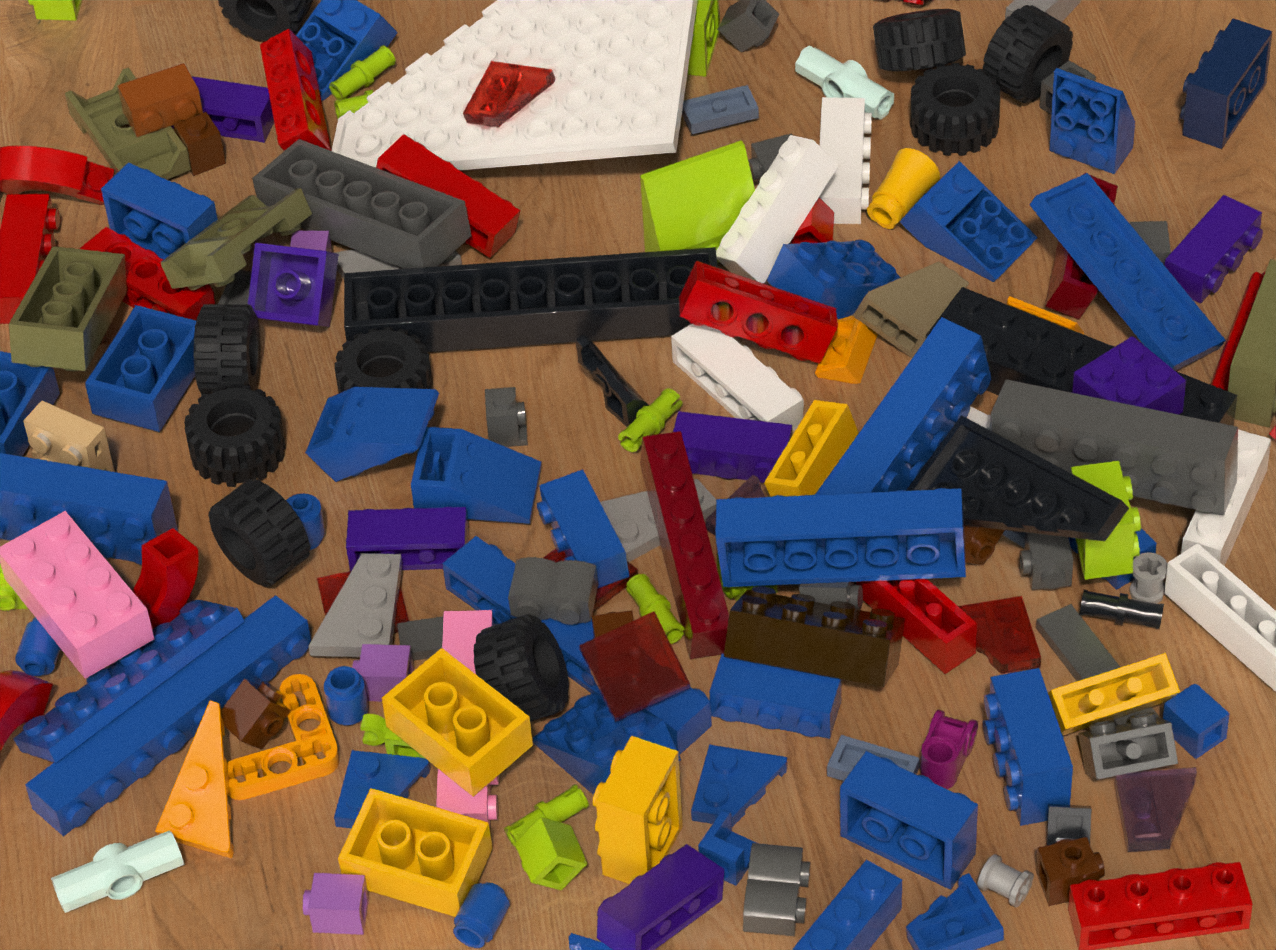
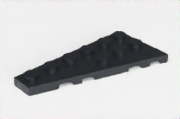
[906,415,1129,541]

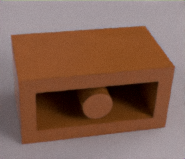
[117,63,203,137]

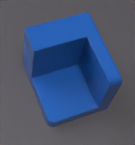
[1163,684,1230,759]
[698,810,759,886]

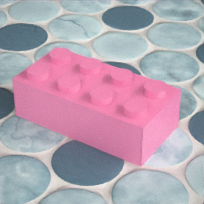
[0,511,154,679]

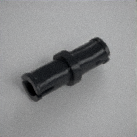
[1079,589,1164,629]

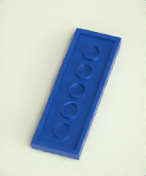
[1030,173,1226,371]
[13,600,245,763]

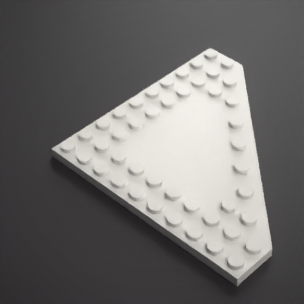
[332,0,698,170]

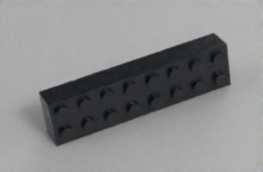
[926,287,1238,426]

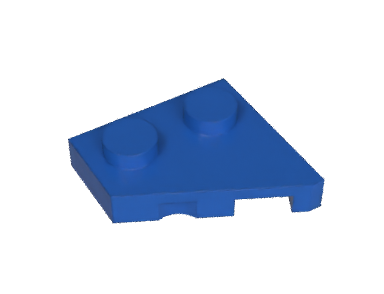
[691,745,788,827]
[334,750,431,829]
[906,873,1004,950]

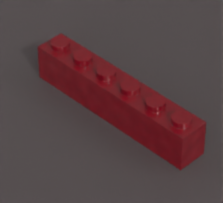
[640,431,729,659]

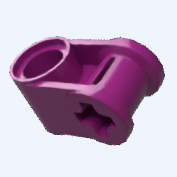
[920,710,978,789]

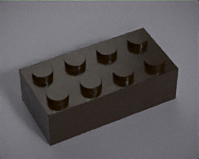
[724,586,905,687]

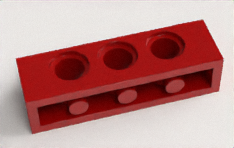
[260,28,331,151]
[79,227,215,320]
[679,261,838,364]

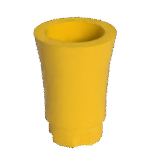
[867,148,940,229]

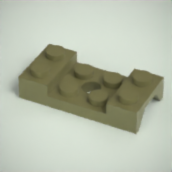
[65,67,191,180]
[160,188,312,290]

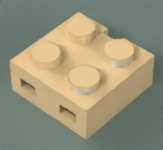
[23,401,115,472]

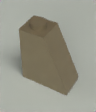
[853,262,969,358]

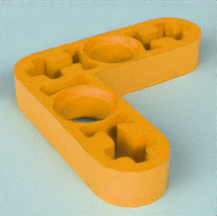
[227,674,340,800]

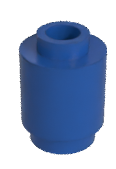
[286,493,325,550]
[15,617,61,676]
[324,666,368,725]
[453,882,510,948]

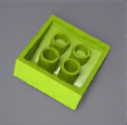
[640,140,755,263]

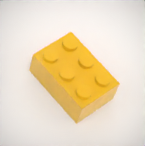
[381,648,533,797]
[593,736,683,884]
[338,788,493,917]

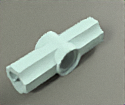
[795,45,894,120]
[51,830,184,913]

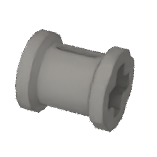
[1129,552,1167,604]
[977,854,1034,907]

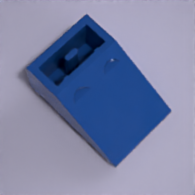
[296,0,398,101]
[1049,68,1135,174]
[900,161,1038,282]
[767,240,901,319]
[305,387,439,482]
[411,427,542,524]
[532,693,681,795]

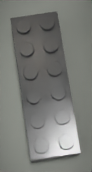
[252,139,472,269]
[991,379,1238,515]

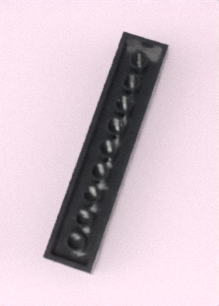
[344,247,721,352]

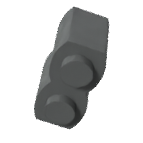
[508,557,598,625]
[743,843,811,936]

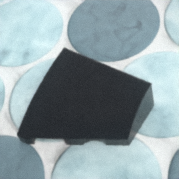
[575,335,649,427]

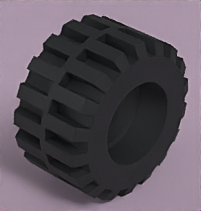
[218,0,313,42]
[983,5,1073,104]
[873,9,966,71]
[910,63,1000,155]
[194,304,260,396]
[334,327,433,393]
[184,385,286,487]
[208,479,310,587]
[473,614,569,722]

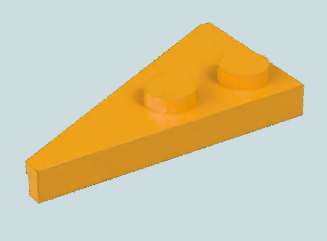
[155,701,234,859]

